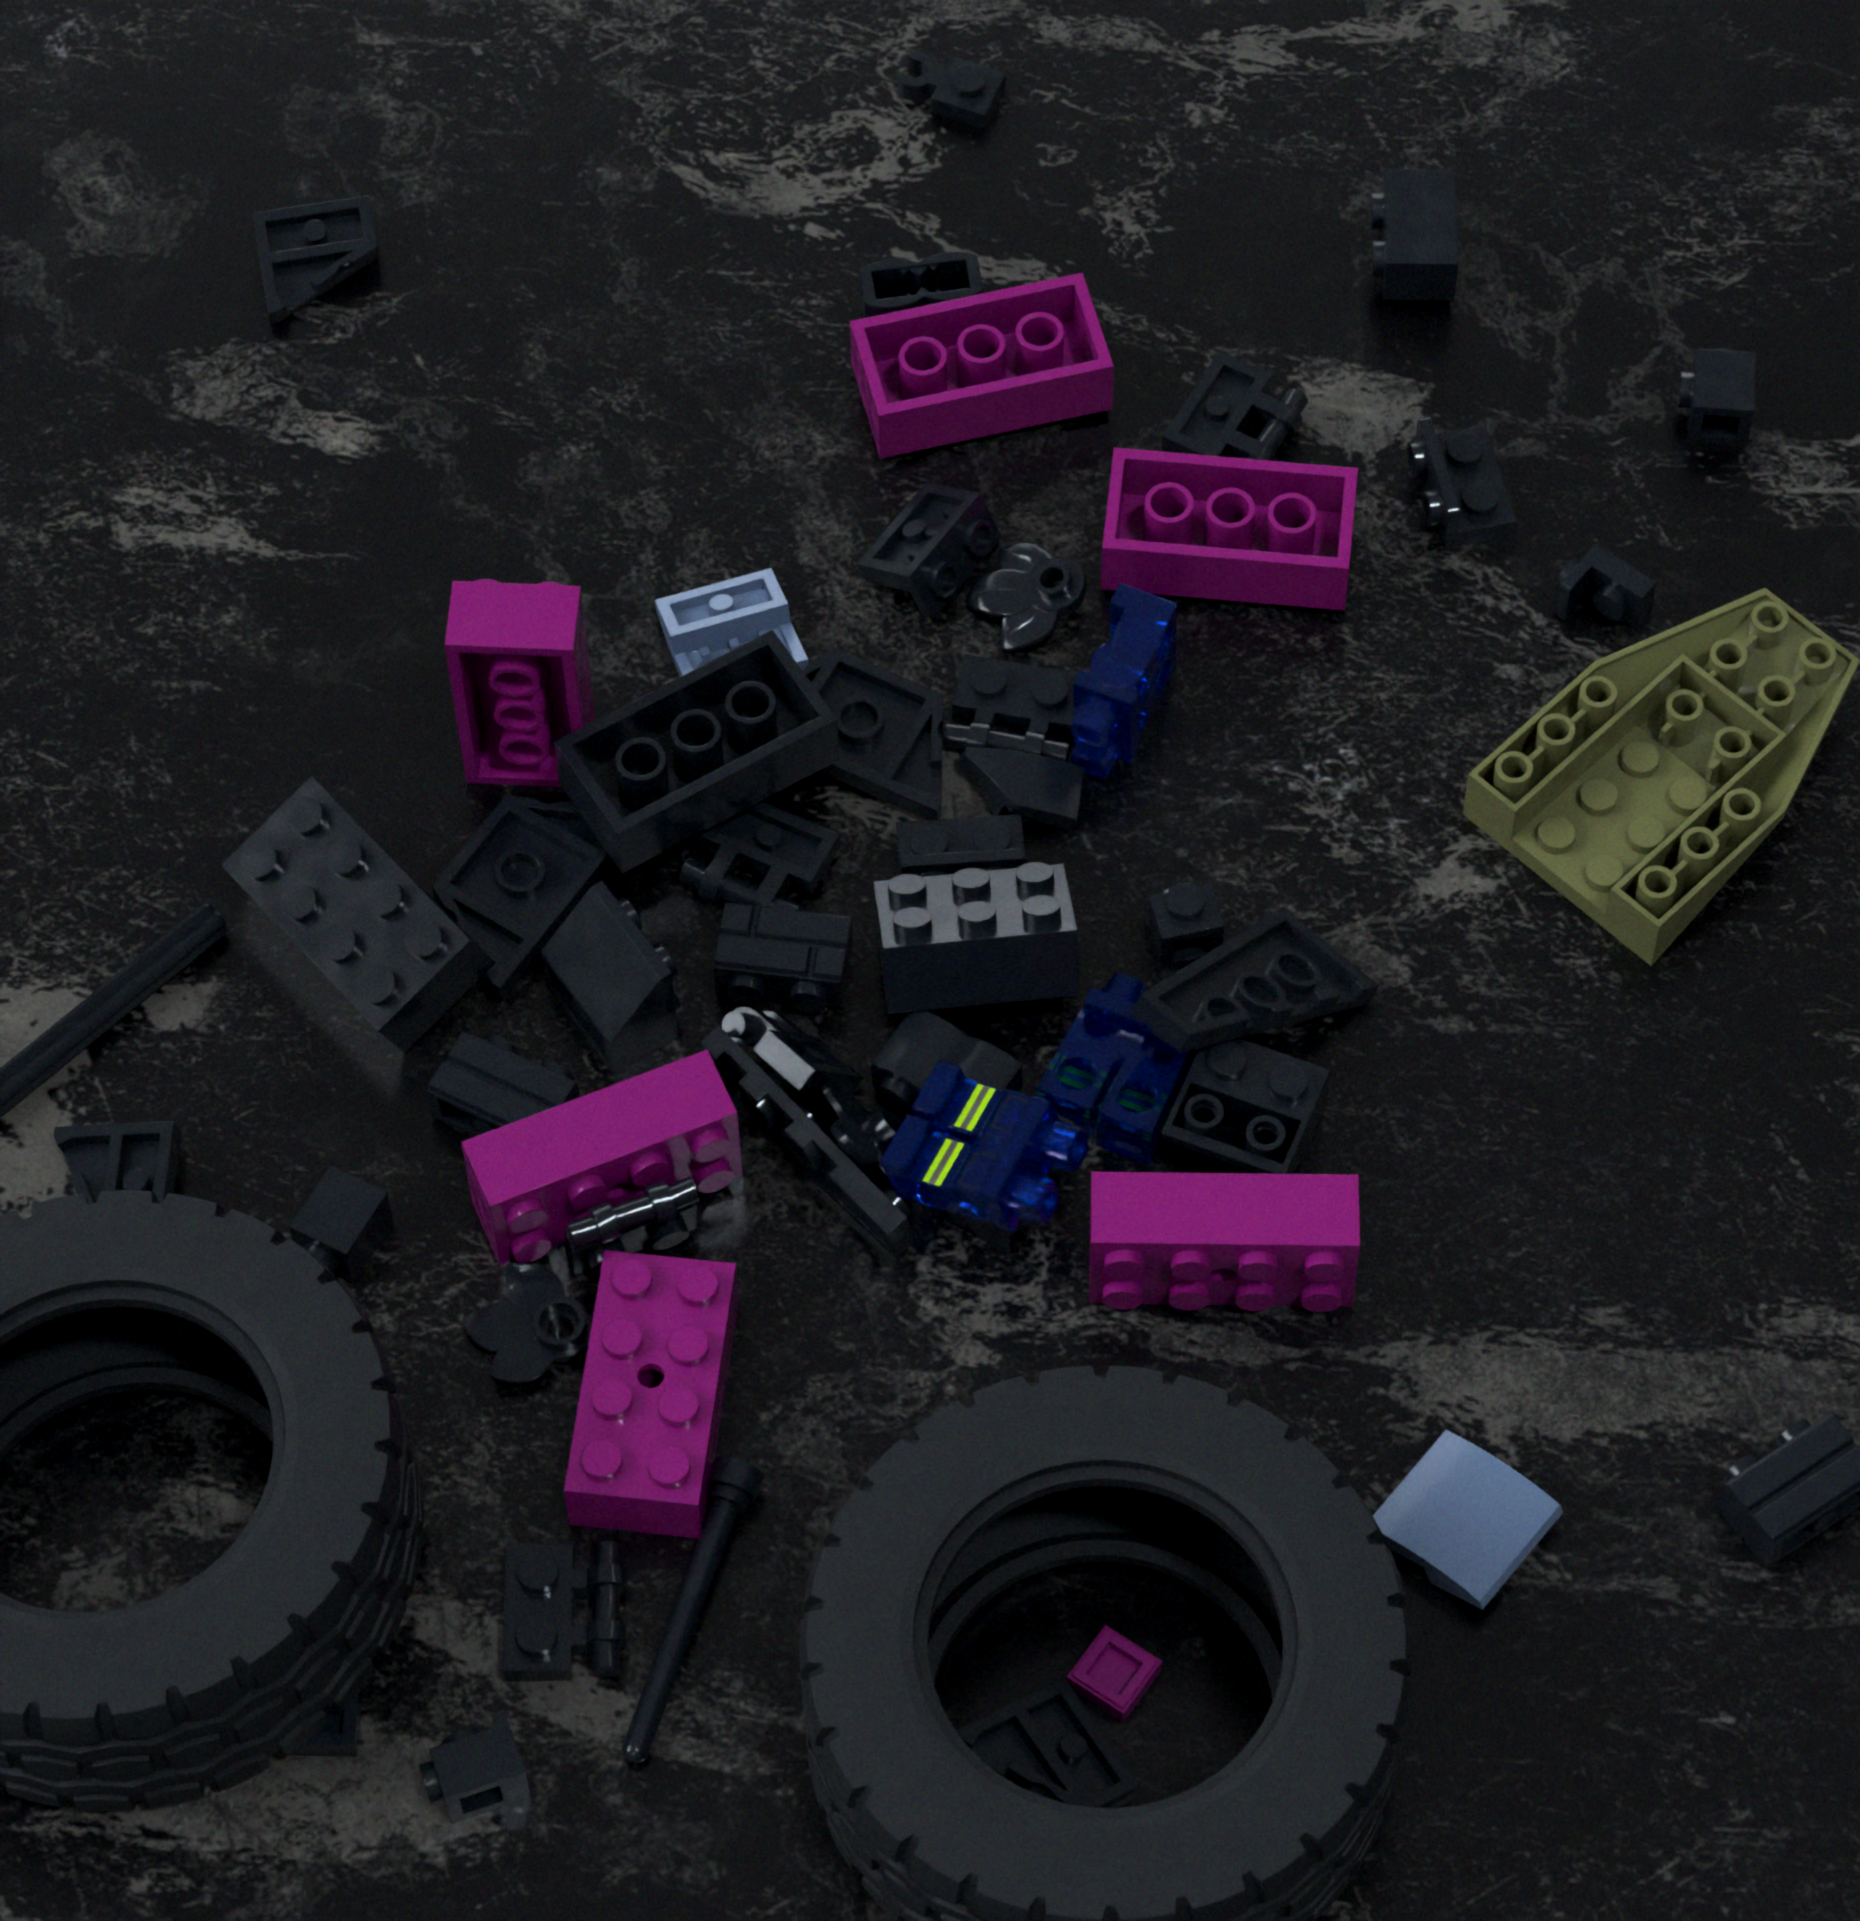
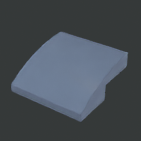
[655,568,809,677]
[1373,1430,1563,1610]

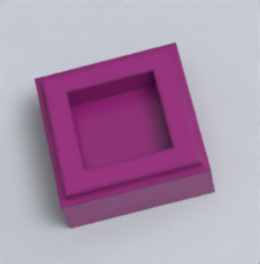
[1067,1625,1162,1723]

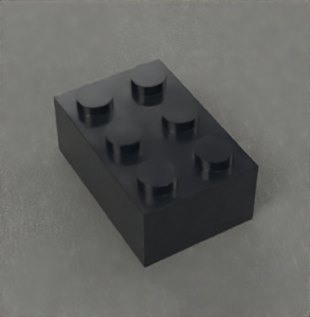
[873,862,1081,1014]

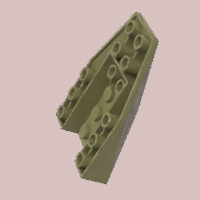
[1463,588,1860,966]

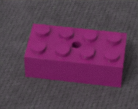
[850,273,1114,459]
[1101,447,1358,611]
[445,579,596,787]
[461,1049,743,1268]
[1089,1172,1360,1312]
[564,1250,739,1539]

